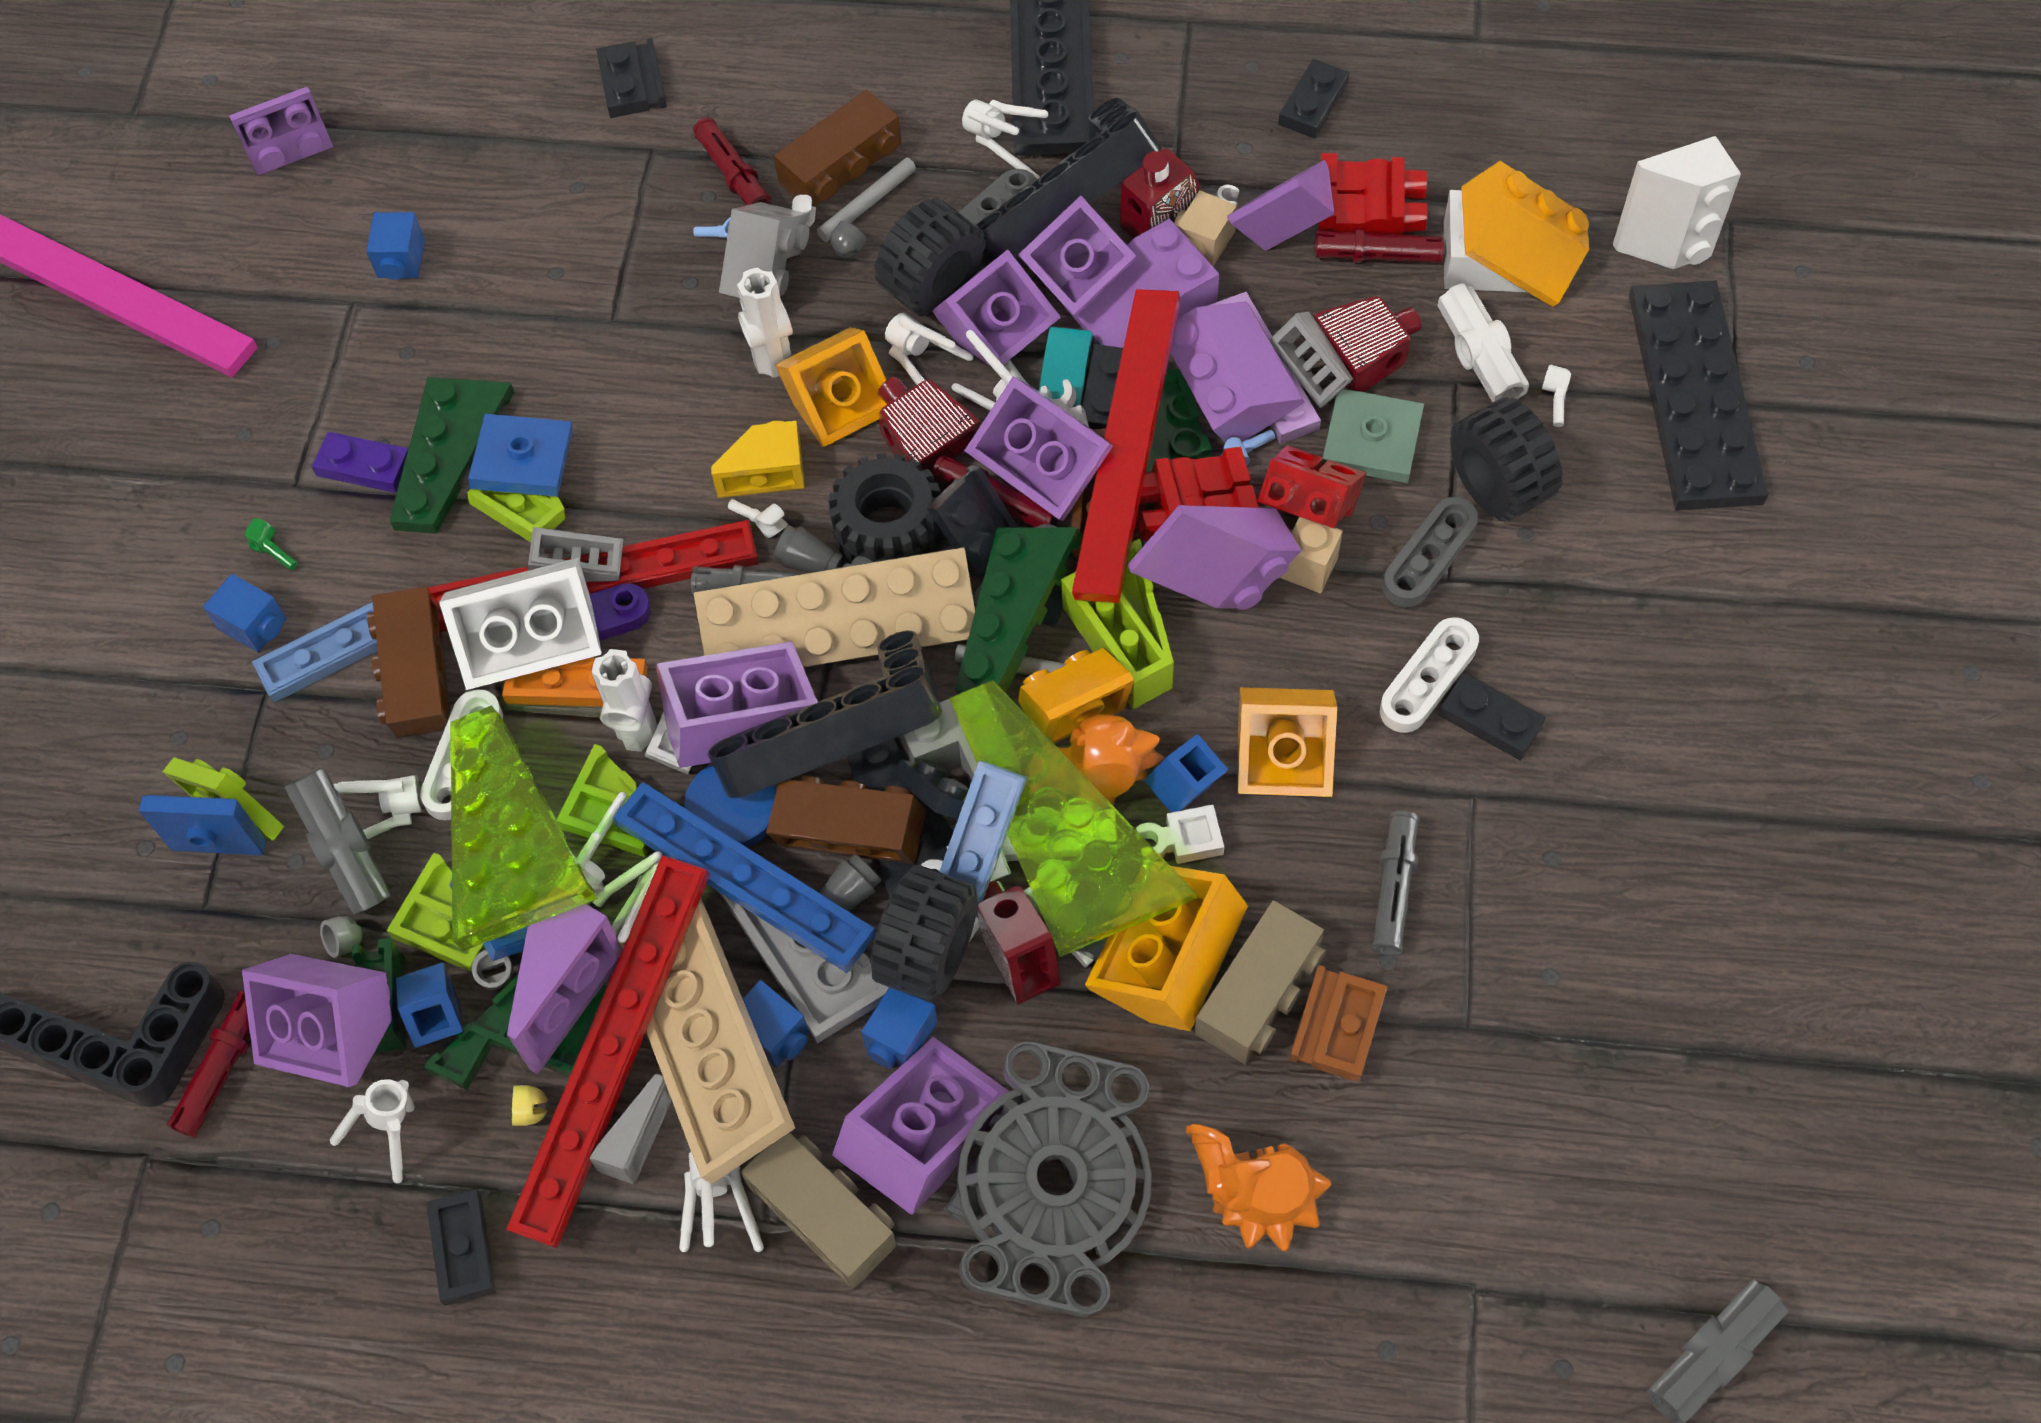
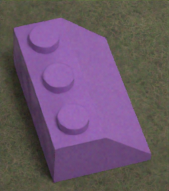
[1170,301,1305,443]
[657,641,818,768]
[242,954,392,1087]

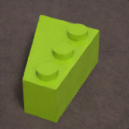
[1061,539,1174,709]

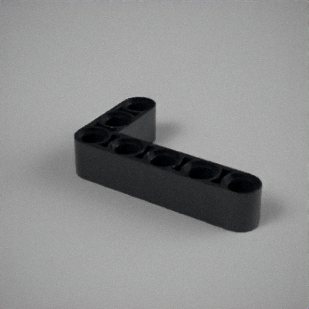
[976,98,1161,263]
[707,630,942,798]
[0,962,225,1108]

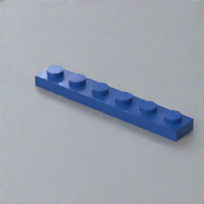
[613,782,876,974]

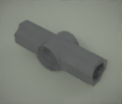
[284,767,391,914]
[1646,1279,1789,1423]

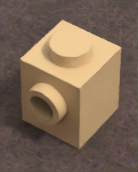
[1174,190,1237,266]
[1280,517,1343,594]

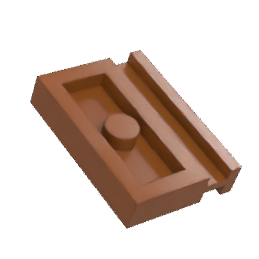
[1289,965,1388,1082]

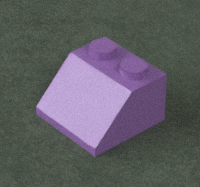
[1018,196,1138,317]
[932,250,1061,366]

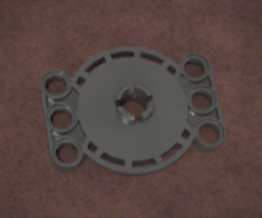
[957,1042,1152,1317]

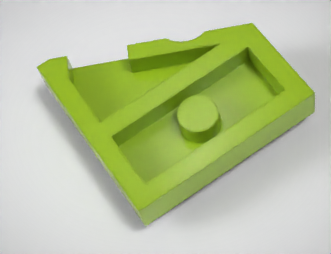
[467,489,565,542]
[556,744,650,857]
[162,757,284,841]
[387,853,486,972]

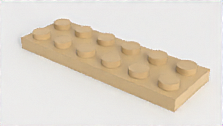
[694,548,975,668]
[619,898,795,1184]

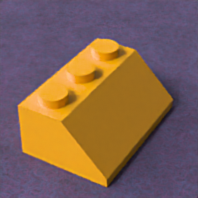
[1461,161,1589,307]
[1085,862,1248,1031]

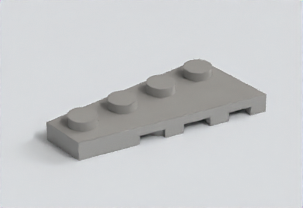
[718,891,889,1044]

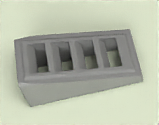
[1270,311,1353,408]
[528,527,623,582]
[589,1074,672,1184]

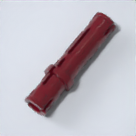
[693,117,772,205]
[1314,229,1444,264]
[932,454,1058,528]
[166,990,250,1139]

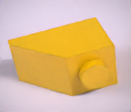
[711,421,805,498]

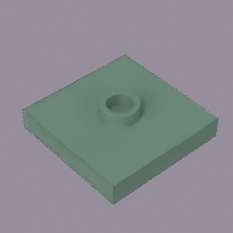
[1321,389,1424,483]

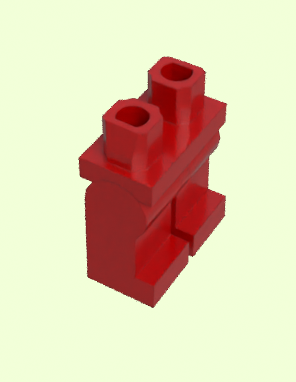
[1318,153,1427,235]
[1257,445,1367,529]
[1137,446,1259,541]

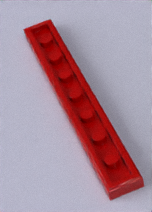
[1072,289,1181,603]
[428,520,759,632]
[506,855,710,1249]

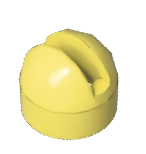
[512,1085,548,1126]

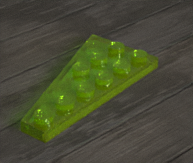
[949,680,1196,957]
[450,705,598,951]

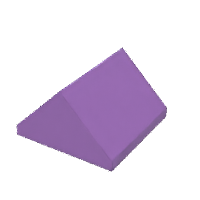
[1227,160,1334,251]

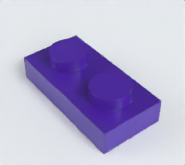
[311,432,408,493]

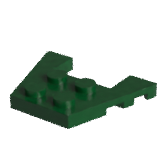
[424,974,608,1090]

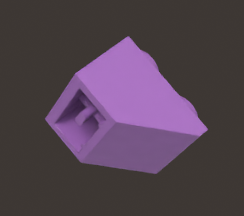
[229,86,333,176]

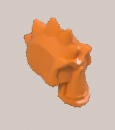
[1025,715,1165,813]
[1186,1124,1331,1252]

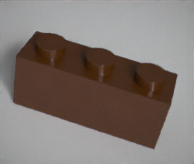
[773,89,901,207]
[367,586,450,738]
[766,775,927,865]

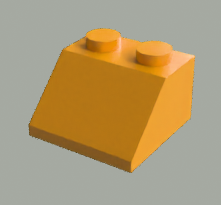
[775,327,887,447]
[1018,648,1134,748]
[1237,687,1337,797]

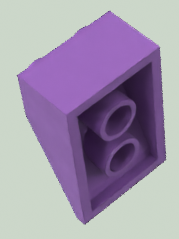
[1065,218,1219,348]
[964,376,1113,521]
[1127,505,1301,610]
[507,888,623,1074]
[832,1037,1010,1215]

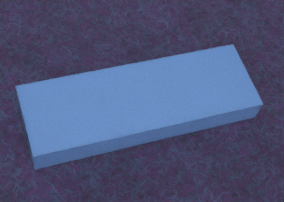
[252,602,378,703]
[939,760,1027,915]

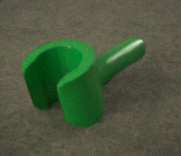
[244,518,298,571]

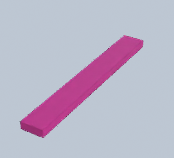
[0,215,258,378]

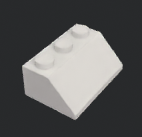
[1613,136,1741,269]
[439,558,602,690]

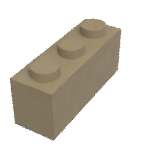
[1195,900,1326,1065]
[741,1133,897,1290]

